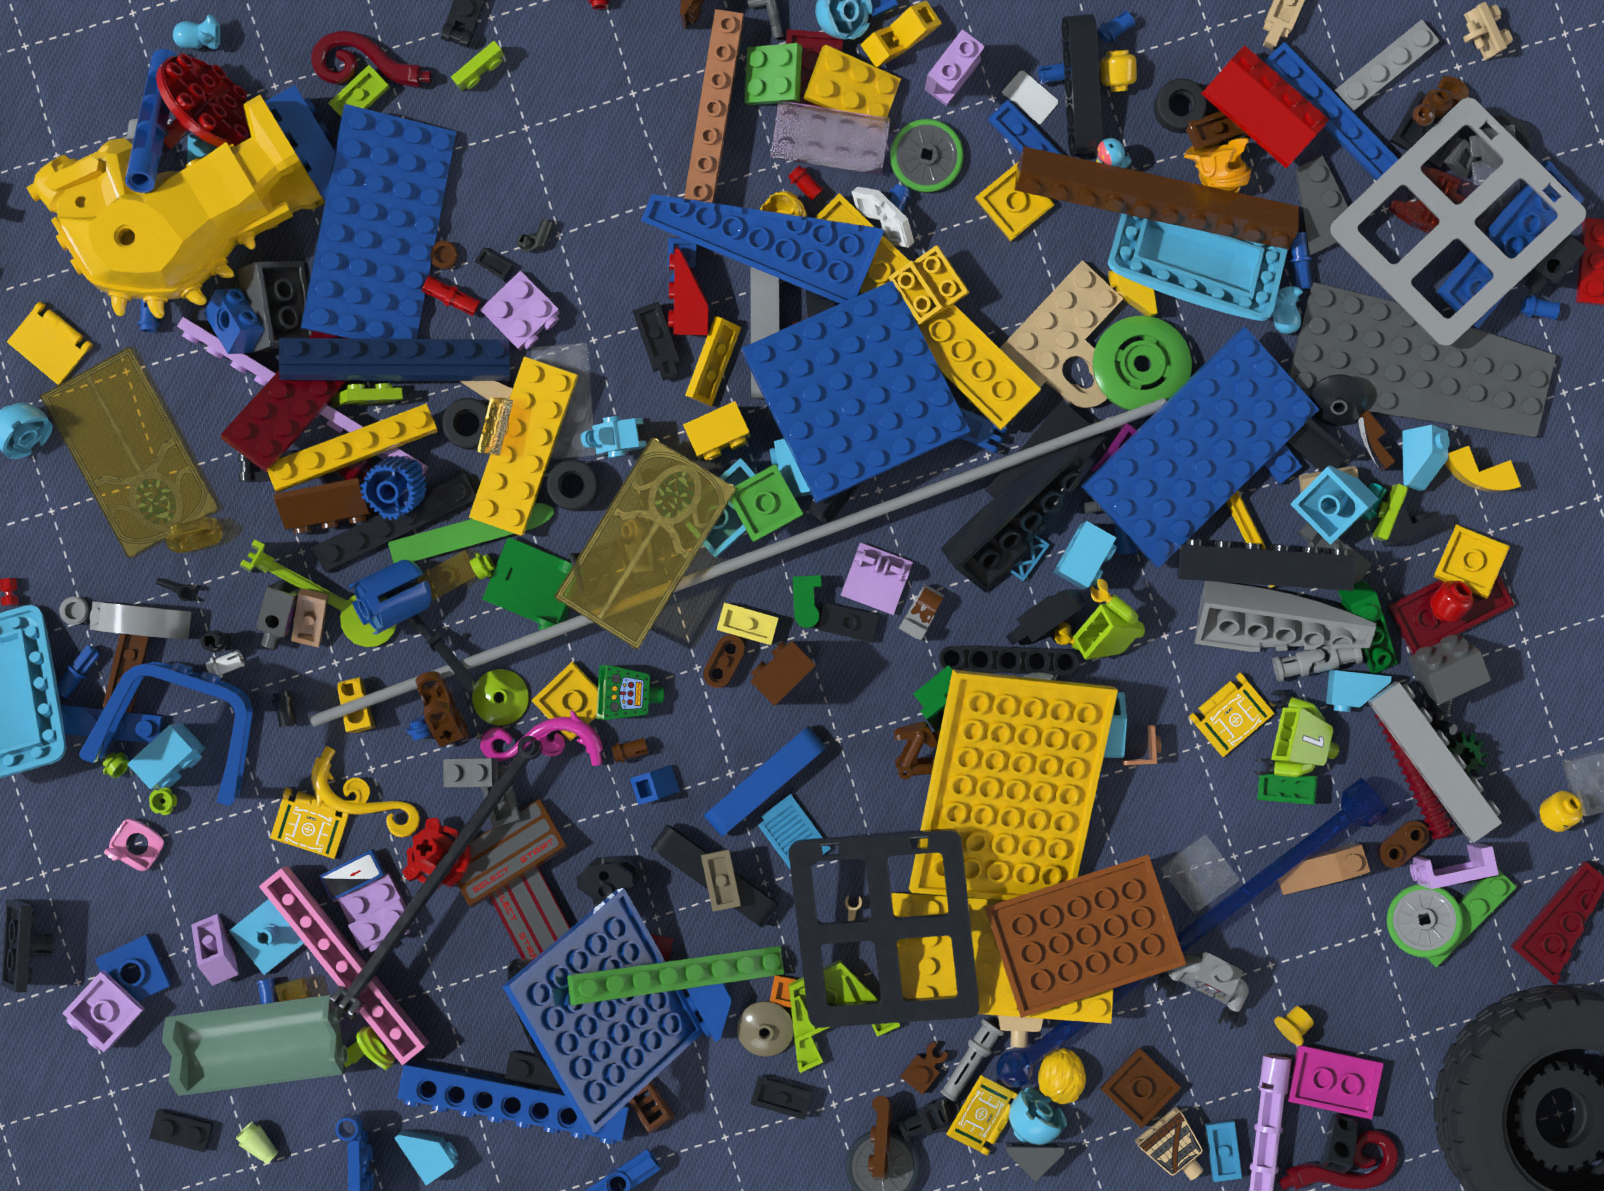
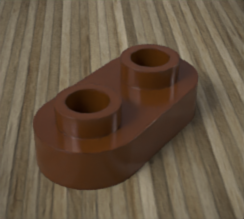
[703,635,745,688]
[1377,820,1429,868]

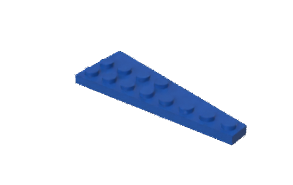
[641,194,885,304]

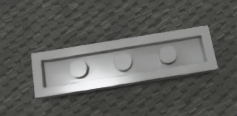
[1333,19,1440,112]

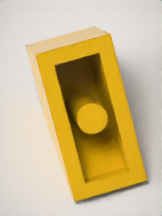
[1108,270,1157,317]

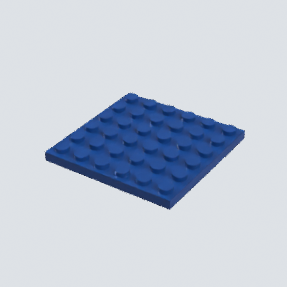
[741,281,970,504]
[502,888,703,1134]

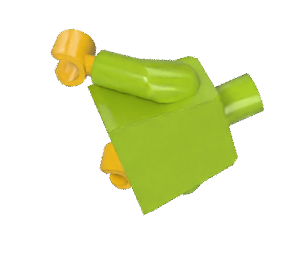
[1055,579,1145,660]

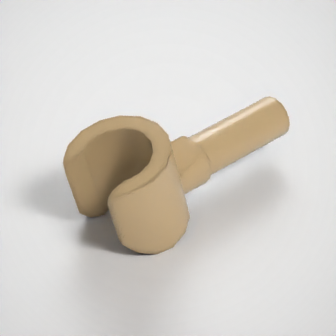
[845,895,862,921]

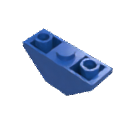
[686,983,732,1042]

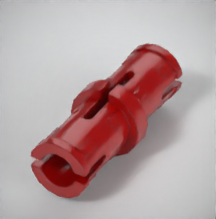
[422,275,481,317]

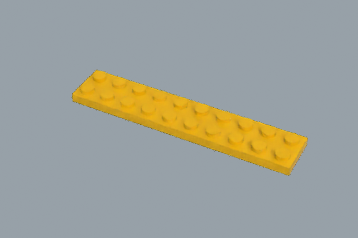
[815,193,1041,431]

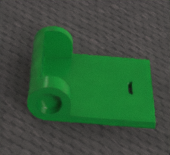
[482,537,587,630]

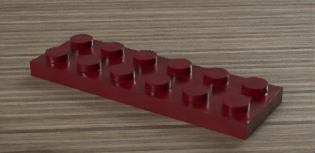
[221,331,349,473]

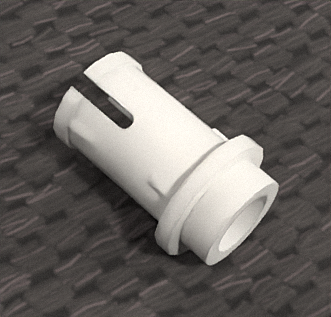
[206,649,245,678]

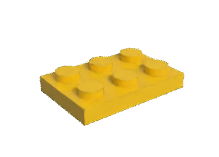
[803,45,901,132]

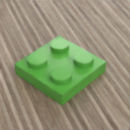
[745,43,802,105]
[730,464,803,542]

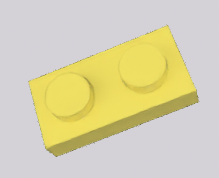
[717,603,779,645]

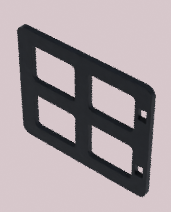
[789,829,979,1028]

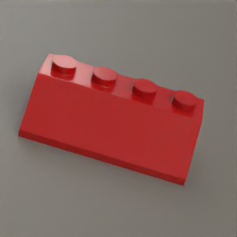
[1201,45,1329,168]

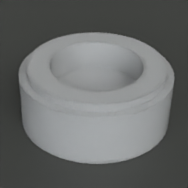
[59,597,90,625]

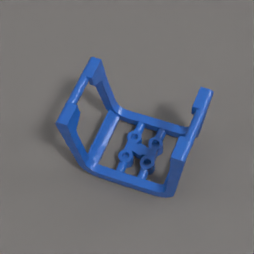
[79,662,254,806]

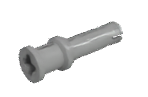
[940,1018,1005,1102]

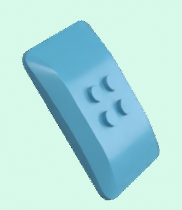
[1108,214,1287,321]
[0,605,66,778]

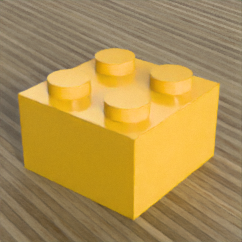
[683,401,750,462]

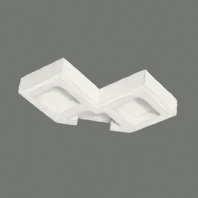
[852,187,914,248]

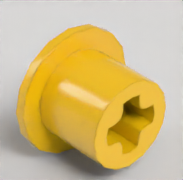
[1274,1006,1314,1046]

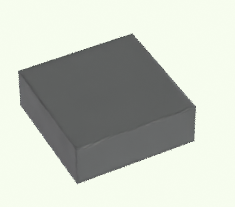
[1444,138,1479,178]

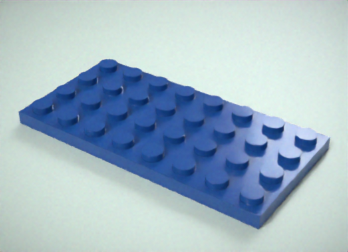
[301,104,456,339]
[1081,327,1319,568]

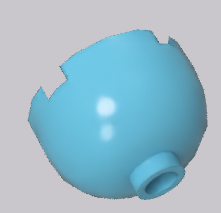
[815,0,872,39]
[0,403,53,459]
[1009,1088,1067,1145]

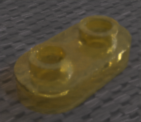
[166,517,222,553]

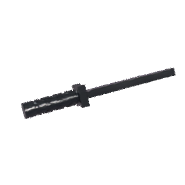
[407,614,474,693]

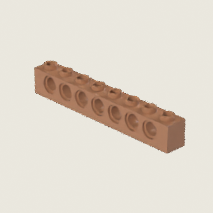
[684,9,744,203]

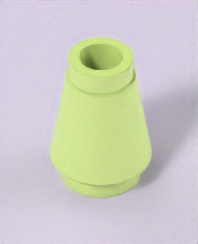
[236,1122,278,1164]

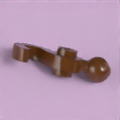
[1412,76,1469,126]

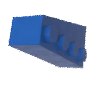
[265,85,336,201]

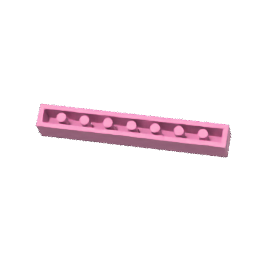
[259,866,429,1065]

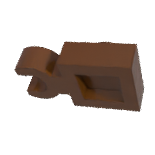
[900,1041,948,1095]

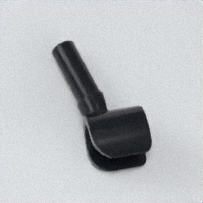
[156,578,195,601]

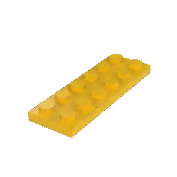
[469,357,579,536]

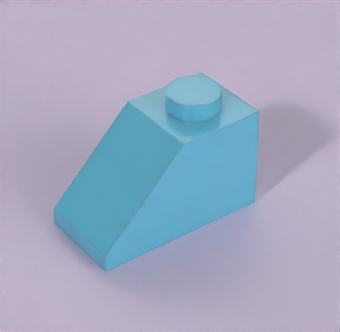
[1403,425,1450,491]
[1326,670,1392,712]
[395,1130,458,1185]

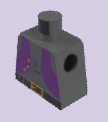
[256,580,300,649]

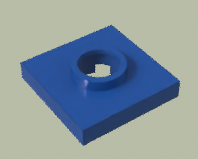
[95,934,172,1001]

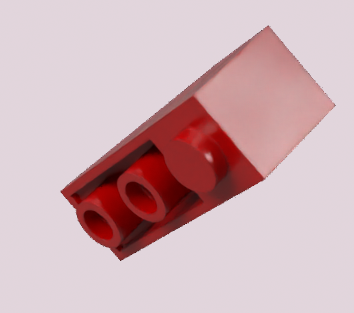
[668,247,709,335]

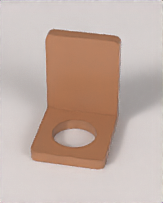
[1121,725,1161,765]

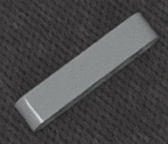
[751,267,779,399]

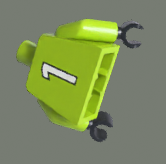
[1253,690,1339,777]

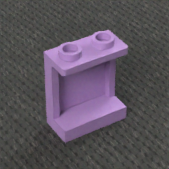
[924,29,984,106]
[1410,842,1499,889]

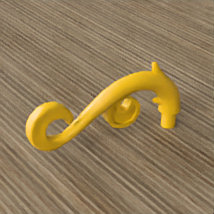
[311,746,420,838]

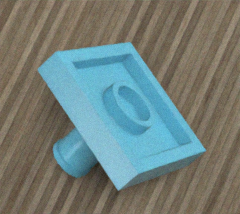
[229,899,304,975]

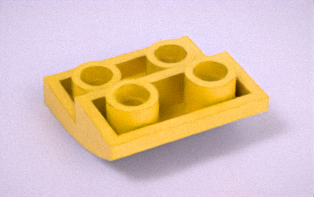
[888,245,970,324]

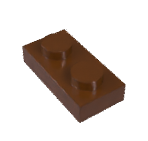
[1186,111,1245,152]

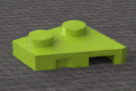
[331,383,403,407]

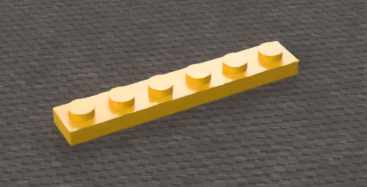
[268,403,438,493]

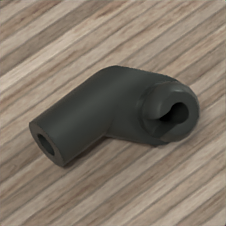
[517,218,555,253]

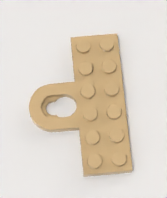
[999,260,1123,409]

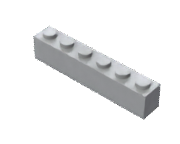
[1367,681,1502,843]

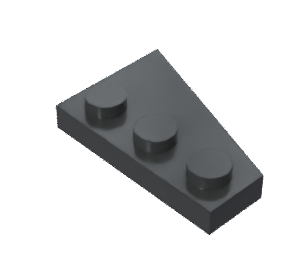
[1295,155,1360,256]

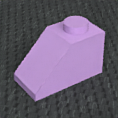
[191,914,239,986]

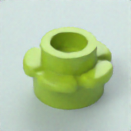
[470,553,495,580]
[103,752,129,778]
[149,787,177,815]

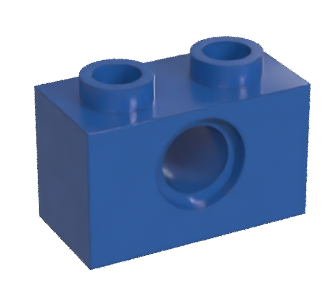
[204,288,265,354]

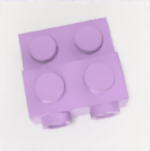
[480,271,560,351]
[337,872,415,952]
[62,970,145,1052]

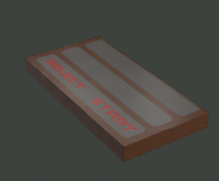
[450,799,568,908]

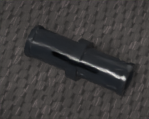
[200,630,231,653]

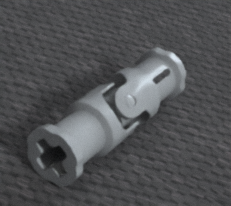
[1272,645,1363,682]

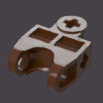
[415,671,470,747]

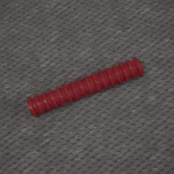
[1374,714,1456,840]

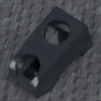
[1319,1114,1358,1174]

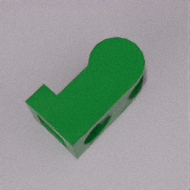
[793,575,821,628]

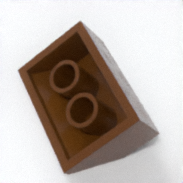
[273,478,373,535]

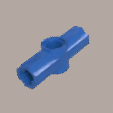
[584,1148,661,1191]

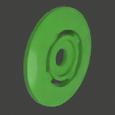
[1092,316,1192,411]

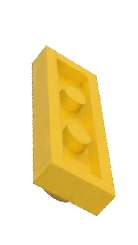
[685,316,741,406]

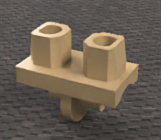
[1463,2,1513,60]

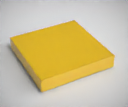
[975,161,1055,242]
[1434,525,1510,599]
[531,661,598,741]

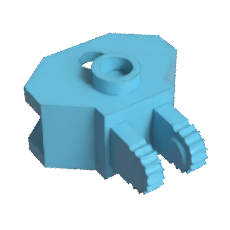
[580,416,646,458]

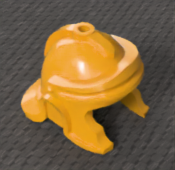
[1184,138,1251,193]

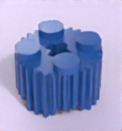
[361,455,427,520]

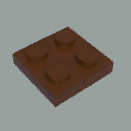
[1100,1047,1181,1129]

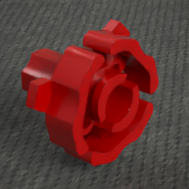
[402,818,471,889]

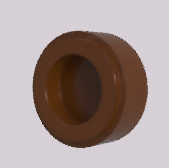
[430,241,459,270]

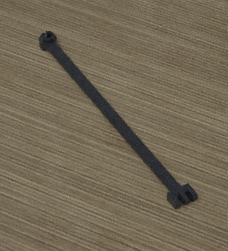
[329,736,543,1019]

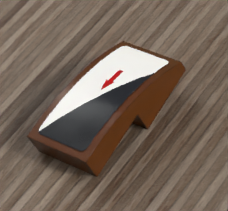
[1358,410,1395,471]

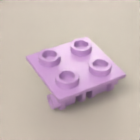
[840,543,913,615]

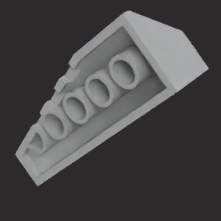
[1195,581,1376,652]

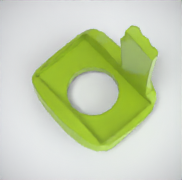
[344,1026,396,1070]

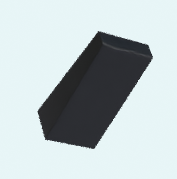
[474,247,515,282]

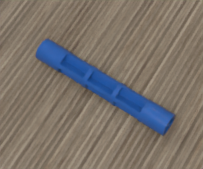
[125,49,177,193]

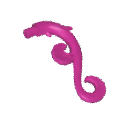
[480,711,603,766]

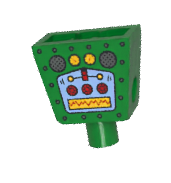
[596,665,664,720]

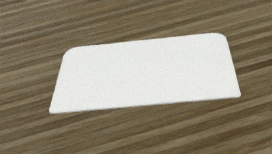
[1002,71,1058,124]

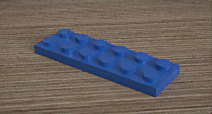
[1437,161,1585,329]

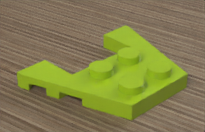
[788,960,900,1073]

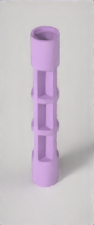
[1249,1055,1292,1191]

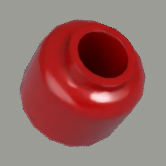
[1430,580,1473,623]

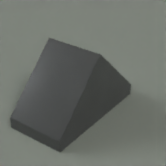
[1005,1142,1064,1182]

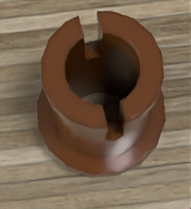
[611,737,648,764]

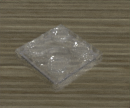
[1159,834,1240,914]

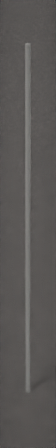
[310,398,1166,727]

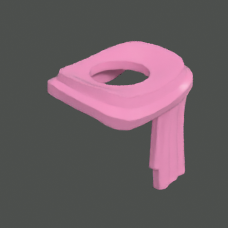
[104,818,164,871]

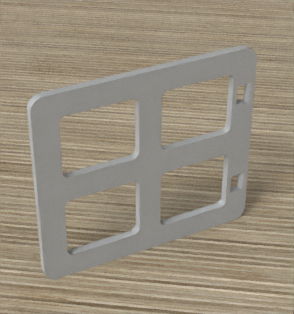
[1330,98,1586,346]

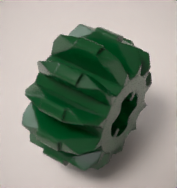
[1446,732,1489,778]

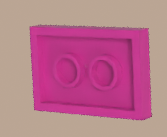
[1286,1045,1384,1119]

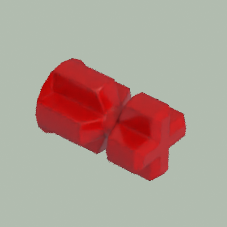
[0,578,19,606]

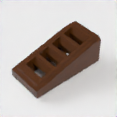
[629,1082,675,1133]

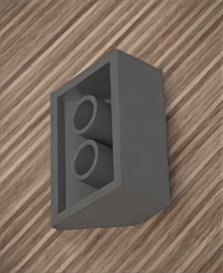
[238,261,314,353]

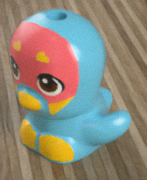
[1096,138,1132,168]

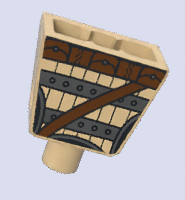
[1134,1107,1204,1180]

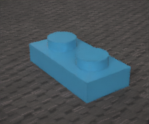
[1205,1120,1242,1182]

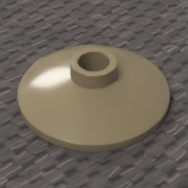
[737,1001,794,1057]

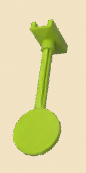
[240,539,397,647]

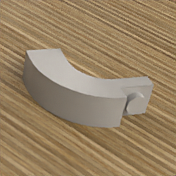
[89,602,191,640]

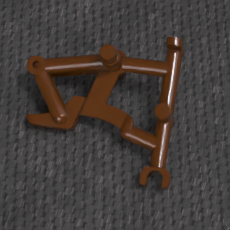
[894,721,940,780]

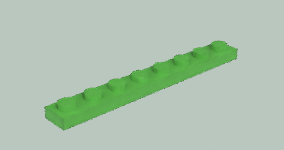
[567,946,784,1005]

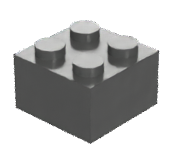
[1407,634,1491,705]

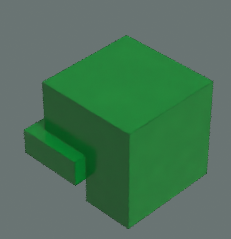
[913,665,953,731]

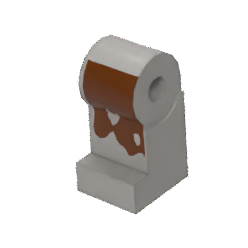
[898,584,944,641]

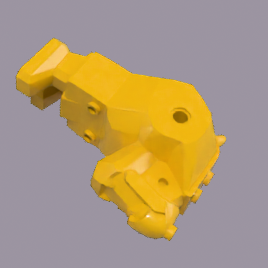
[26,95,325,318]

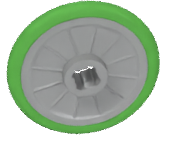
[1387,884,1463,958]

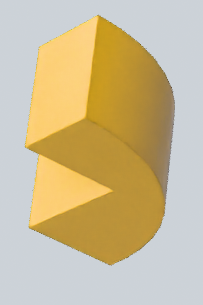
[861,0,942,67]
[1445,446,1521,492]

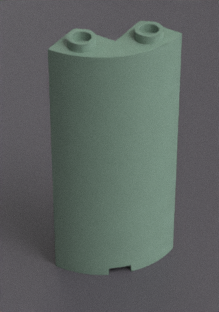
[162,995,348,1096]

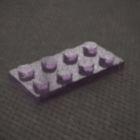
[770,100,891,175]

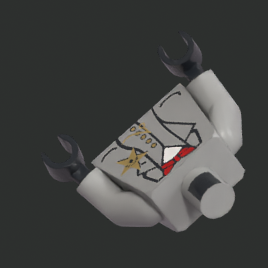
[1157,952,1249,1029]

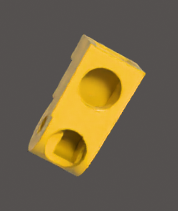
[337,677,376,734]

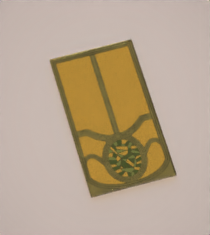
[40,347,218,558]
[554,437,737,650]

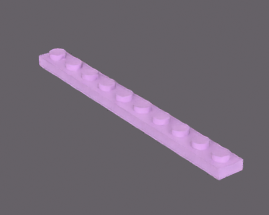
[177,317,428,476]

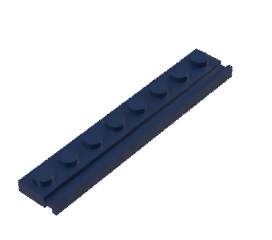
[279,338,510,381]

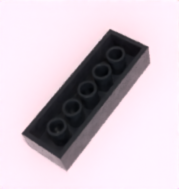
[1177,539,1356,591]

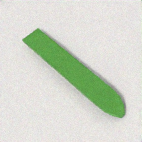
[388,503,554,563]

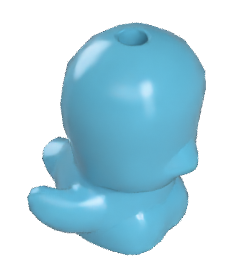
[173,14,220,50]
[1271,286,1303,334]

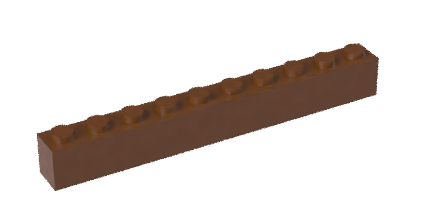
[1015,146,1299,250]

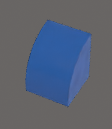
[630,765,680,805]

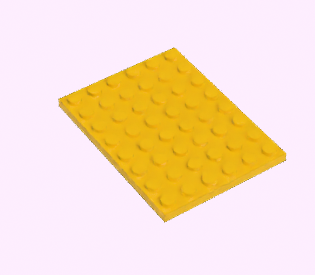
[909,670,1118,900]

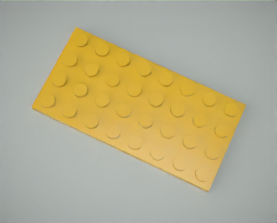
[892,893,1113,1024]

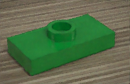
[1257,772,1317,805]

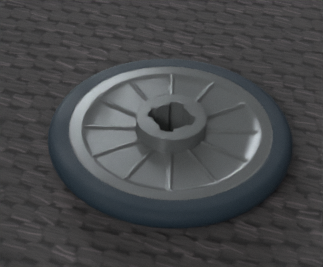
[845,1130,920,1191]

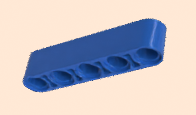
[703,725,827,837]

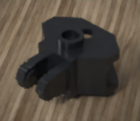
[576,856,640,906]

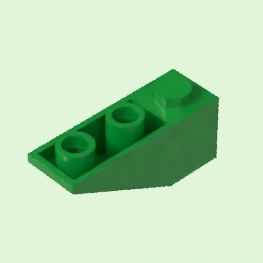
[1338,580,1398,674]

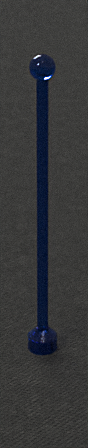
[996,778,1389,1088]

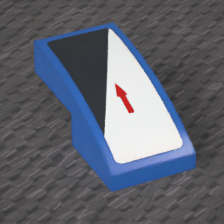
[319,849,386,901]

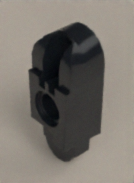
[1006,589,1088,645]

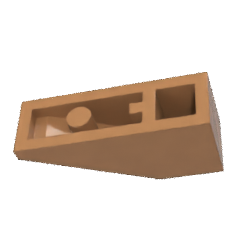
[1274,842,1370,895]

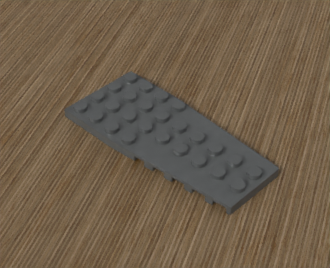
[1289,282,1556,438]

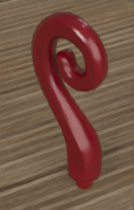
[311,31,432,87]
[1278,1130,1399,1191]

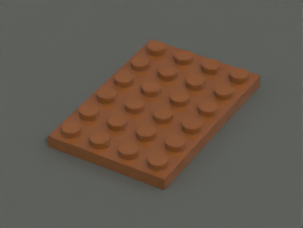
[985,854,1186,1018]

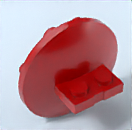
[156,53,251,149]

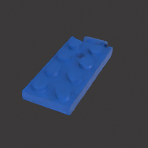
[335,1113,374,1191]

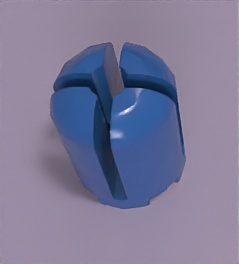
[349,560,432,635]

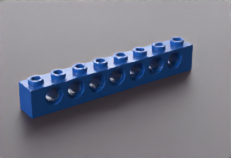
[397,1061,630,1144]

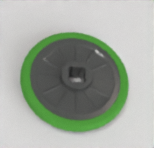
[890,119,964,192]

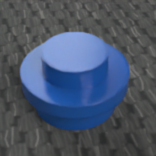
[406,716,432,740]

